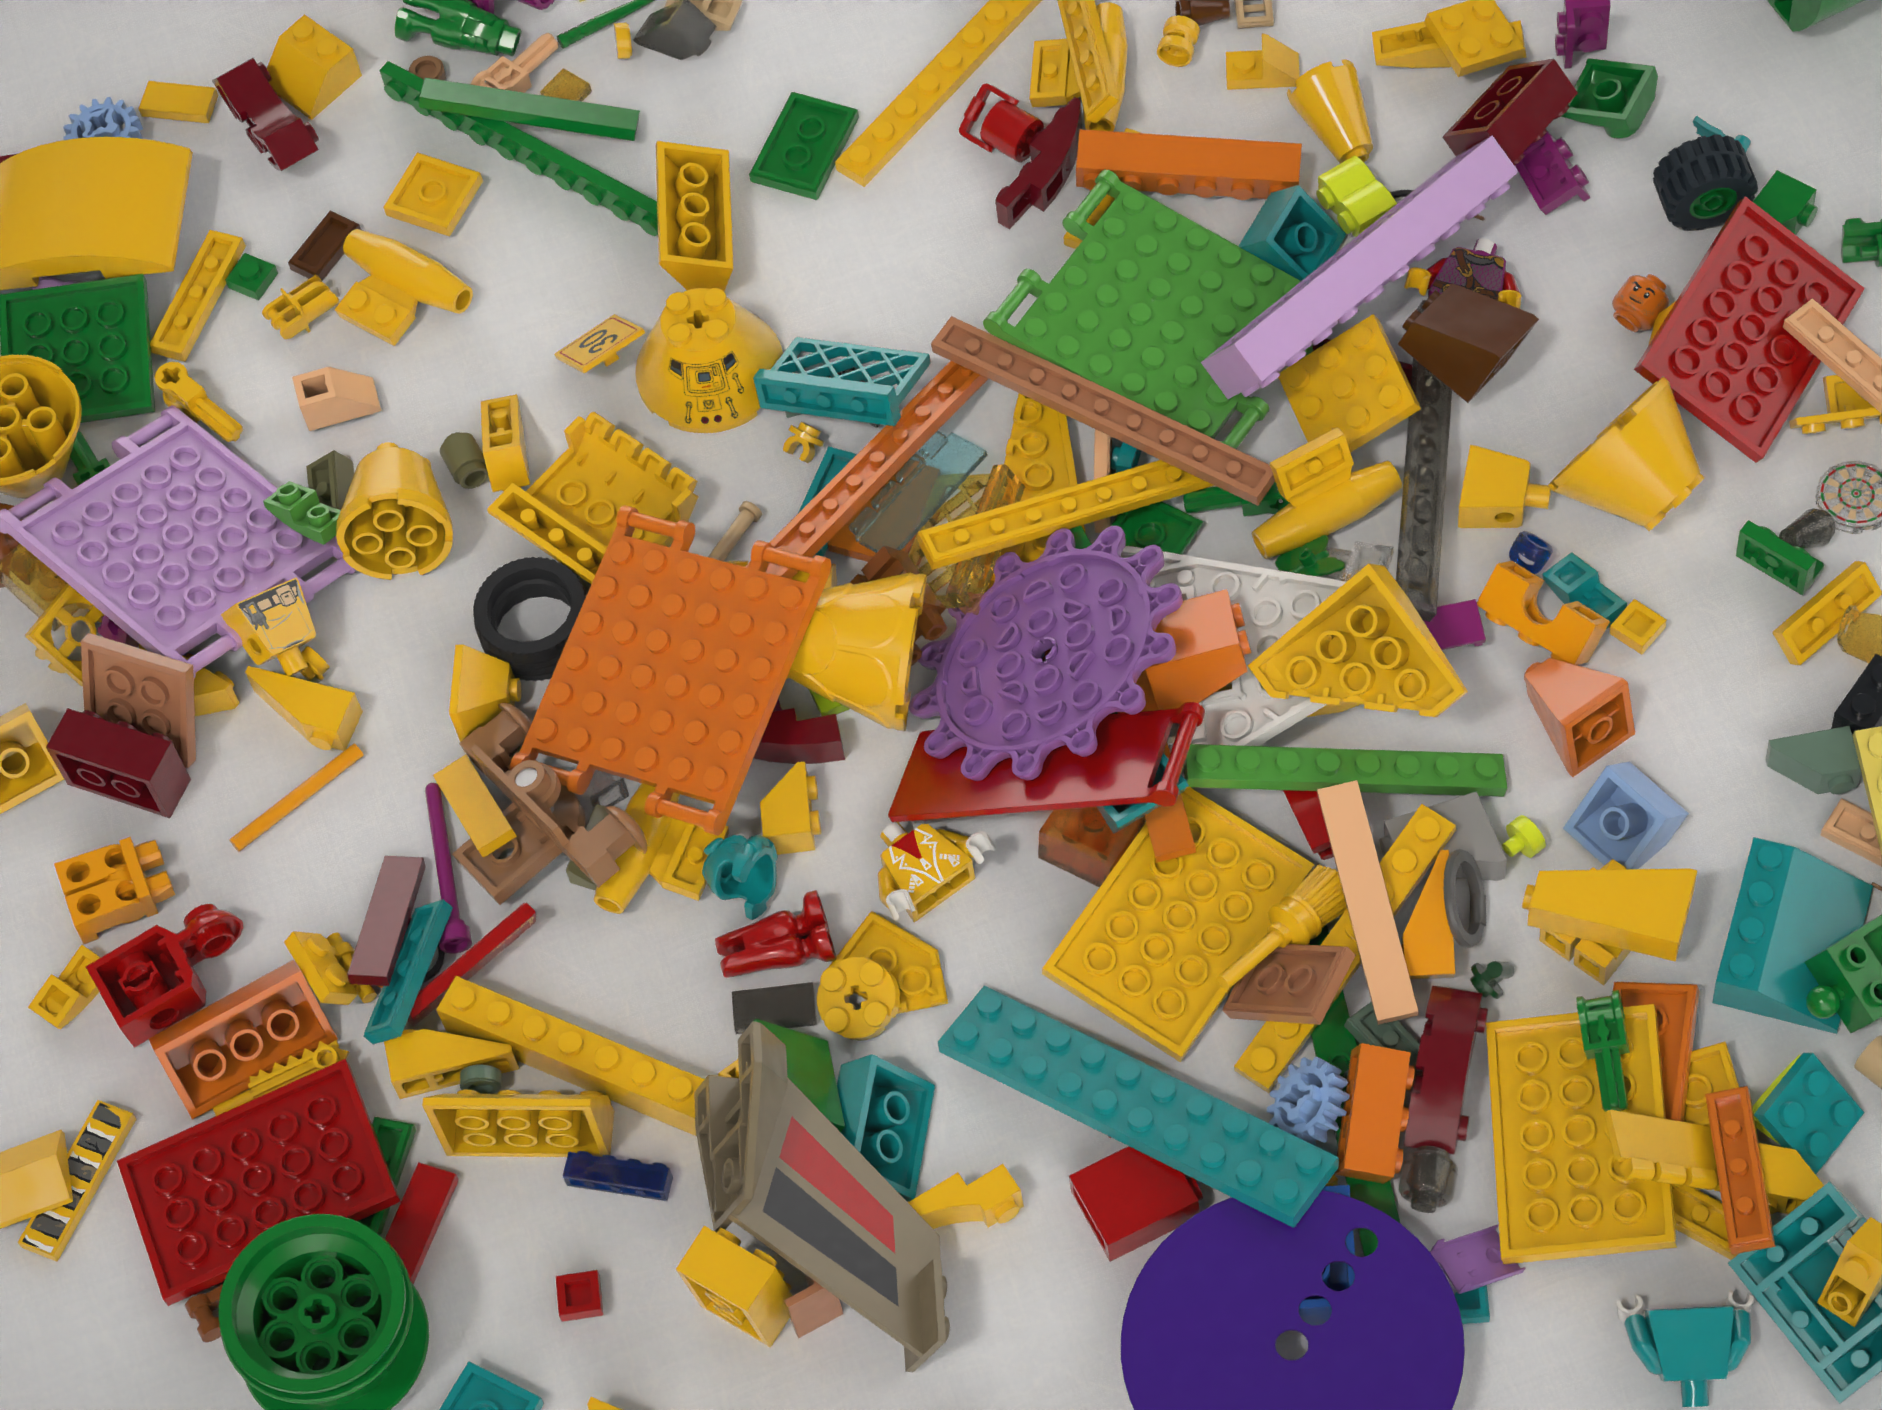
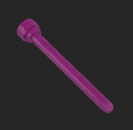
[425,783,472,954]

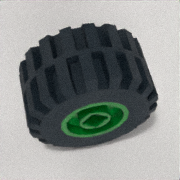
[1653,135,1758,230]

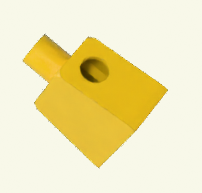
[1458,445,1551,528]

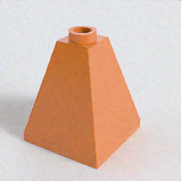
[1524,658,1635,777]

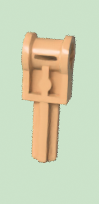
[471,33,559,93]

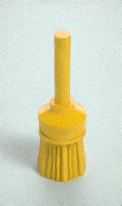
[1217,864,1347,990]

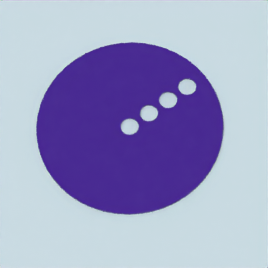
[1121,1190,1465,1410]

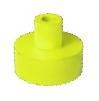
[1502,815,1546,858]

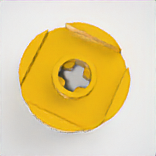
[817,957,900,1041]

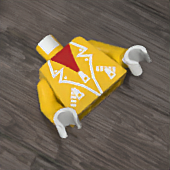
[877,822,996,922]

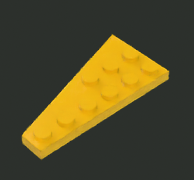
[975,393,1086,591]

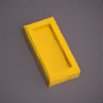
[138,81,218,123]

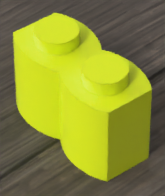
[1316,156,1397,237]

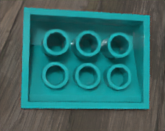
[1712,837,1873,1034]

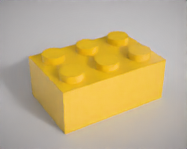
[676,1226,793,1348]

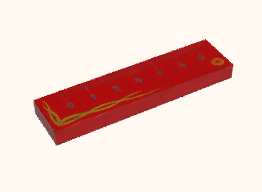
[407,902,536,1027]

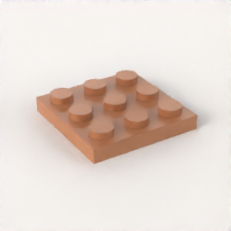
[81,633,196,768]

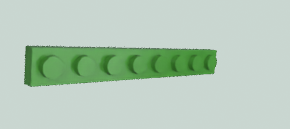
[1183,744,1507,797]

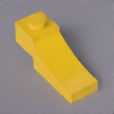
[908,1164,1024,1229]

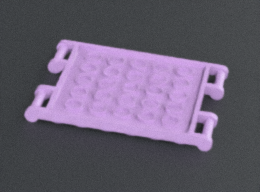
[0,405,357,678]

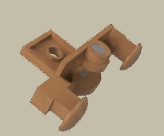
[452,703,647,905]

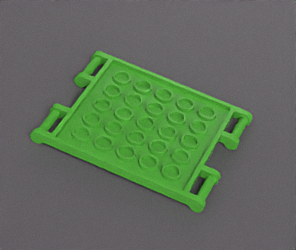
[983,169,1313,449]

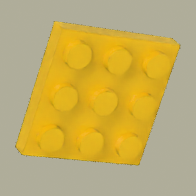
[1278,314,1421,453]

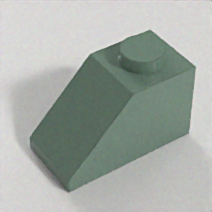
[1765,726,1861,794]

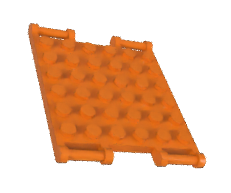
[510,505,832,836]

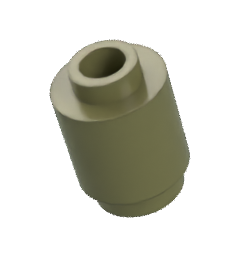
[439,432,488,489]

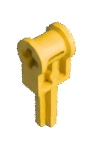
[154,362,243,442]

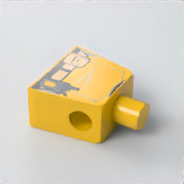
[221,577,316,676]

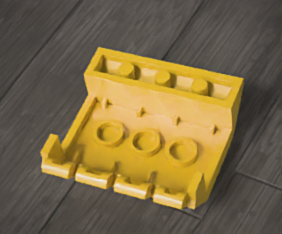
[487,412,698,584]

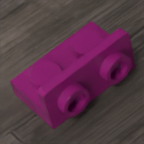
[1555,0,1611,69]
[1515,129,1591,215]

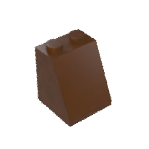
[1398,283,1539,403]

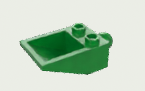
[1804,914,1882,1034]

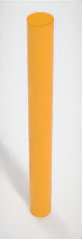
[229,743,364,852]

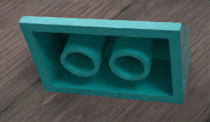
[837,1054,935,1202]

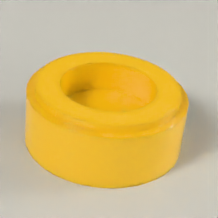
[614,22,632,59]

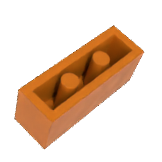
[1334,1043,1415,1184]

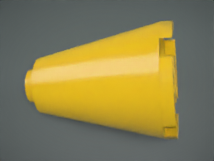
[1287,59,1373,164]

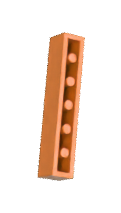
[1076,129,1302,200]

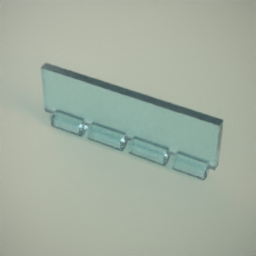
[849,431,988,553]

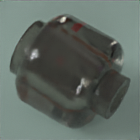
[1398,1146,1458,1213]

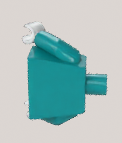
[1616,1290,1754,1407]

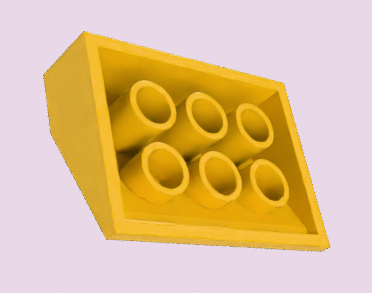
[422,1089,614,1158]

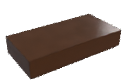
[288,210,361,281]

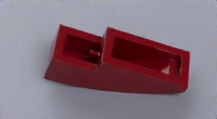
[753,708,845,764]

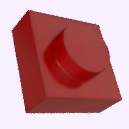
[556,1270,604,1322]

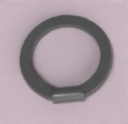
[1444,849,1486,948]

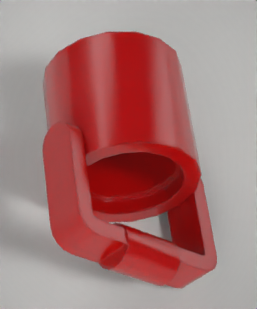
[959,83,1044,162]

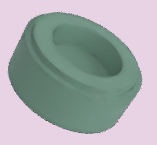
[460,1065,502,1094]

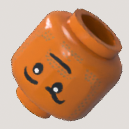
[1612,274,1670,332]

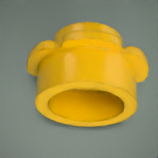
[300,646,329,681]

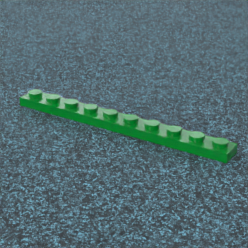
[379,61,658,236]

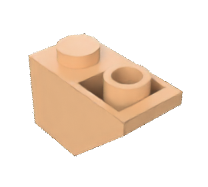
[292,367,382,431]

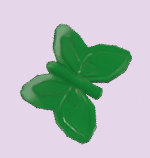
[1275,535,1345,577]

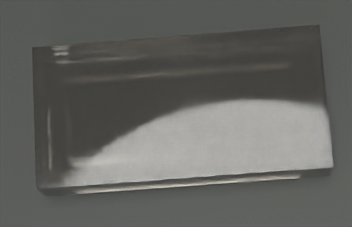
[732,982,817,1034]

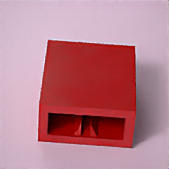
[1069,1146,1203,1262]

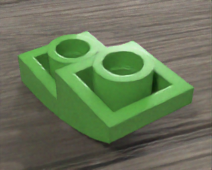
[263,481,341,545]

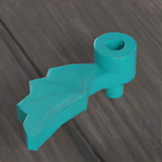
[1693,116,1751,153]

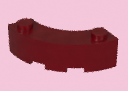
[212,58,319,171]
[1404,985,1488,1155]

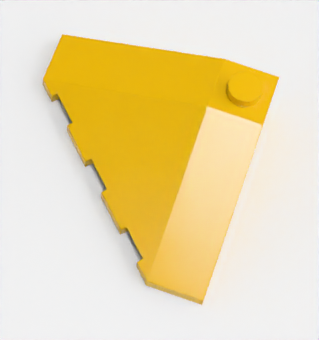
[1247,563,1468,717]

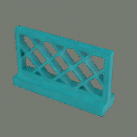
[753,337,931,426]

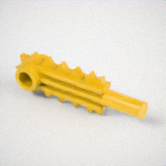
[213,1040,350,1116]

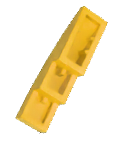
[1372,20,1527,68]

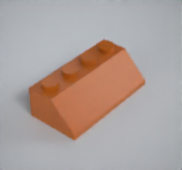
[148,960,338,1120]

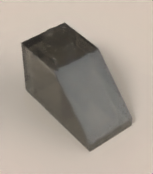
[633,0,717,60]

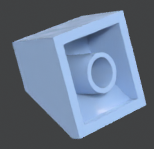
[1563,761,1689,869]

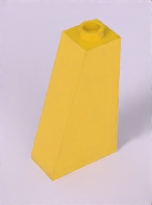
[1522,868,1697,962]

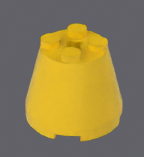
[336,442,453,580]

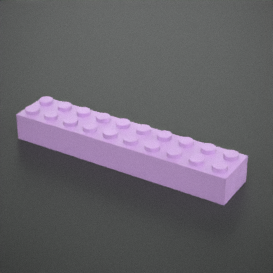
[1201,135,1519,399]

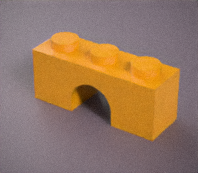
[1477,561,1610,665]

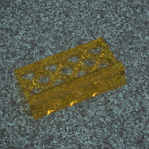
[908,464,1025,615]

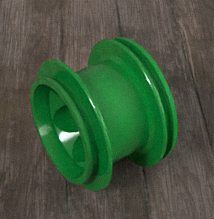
[219,1214,429,1410]

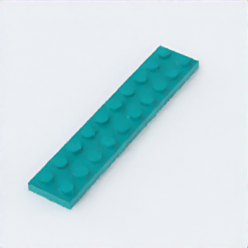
[938,986,1339,1228]

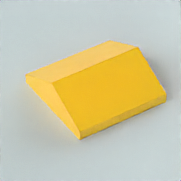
[0,1130,73,1229]

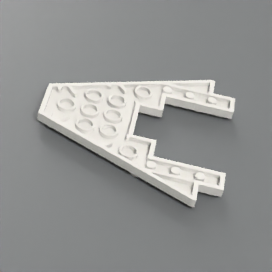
[1121,545,1347,821]

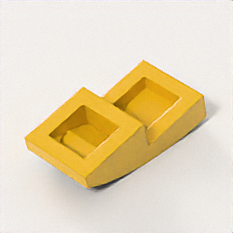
[28,945,101,1030]

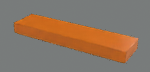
[1705,1086,1776,1255]

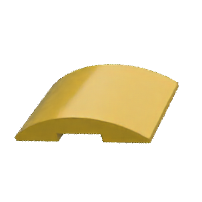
[0,137,193,290]

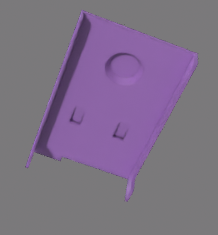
[1429,1225,1526,1294]

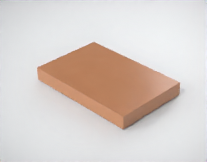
[1222,944,1356,1025]

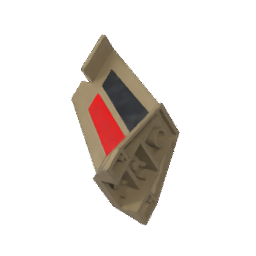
[694,1022,950,1372]

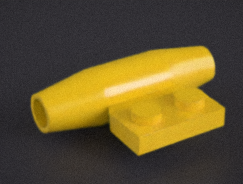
[1029,2,1128,131]
[335,229,473,346]
[1252,427,1402,559]
[593,783,729,914]

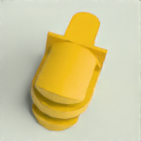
[262,274,339,340]

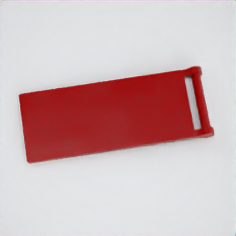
[888,702,1205,822]

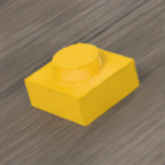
[1609,599,1667,655]

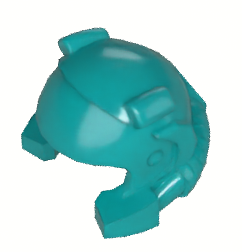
[702,835,778,920]

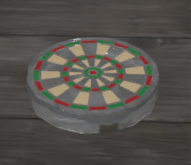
[1815,461,1882,534]

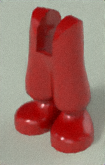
[715,890,836,978]

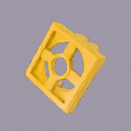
[25,583,104,686]

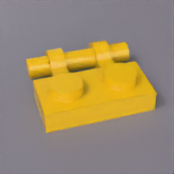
[284,931,377,1005]

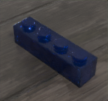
[562,1151,673,1201]

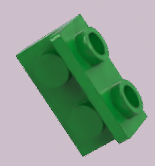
[1736,520,1824,596]

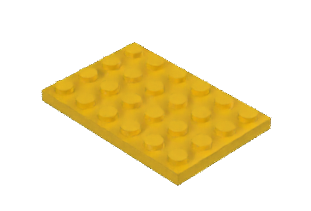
[1042,787,1314,1062]
[1486,1004,1677,1264]

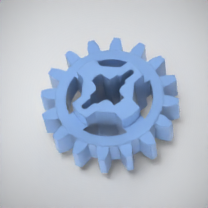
[63,97,143,140]
[1267,1057,1350,1146]

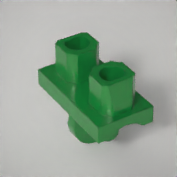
[1841,218,1882,267]

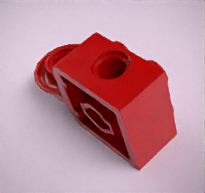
[86,904,244,1048]

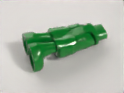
[395,0,522,56]

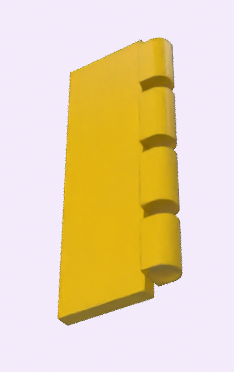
[1604,1110,1720,1192]

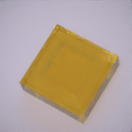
[540,68,592,101]

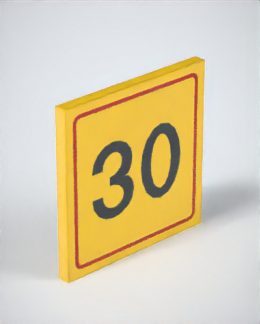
[554,314,645,373]

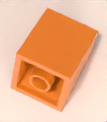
[1145,589,1251,710]

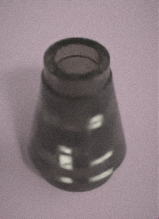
[1779,508,1836,549]

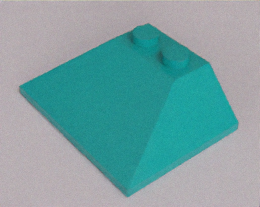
[1728,1181,1882,1404]

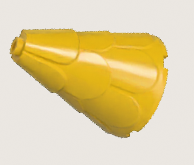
[786,572,927,731]

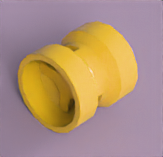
[1157,15,1200,67]

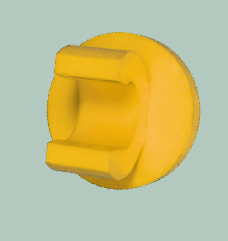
[783,421,824,463]

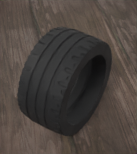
[473,557,587,681]

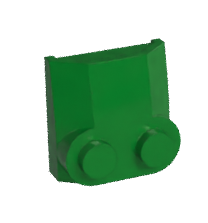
[1561,58,1658,138]

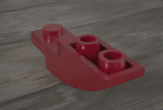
[995,97,1082,230]

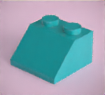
[1239,185,1347,281]

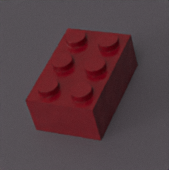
[1442,58,1578,166]
[46,708,191,818]

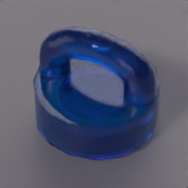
[1509,531,1553,574]

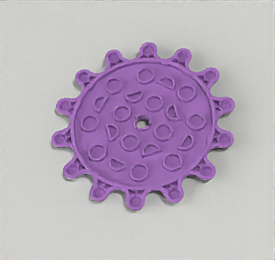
[909,525,1183,781]

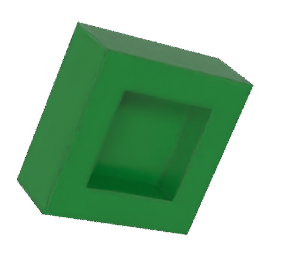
[225,253,278,301]

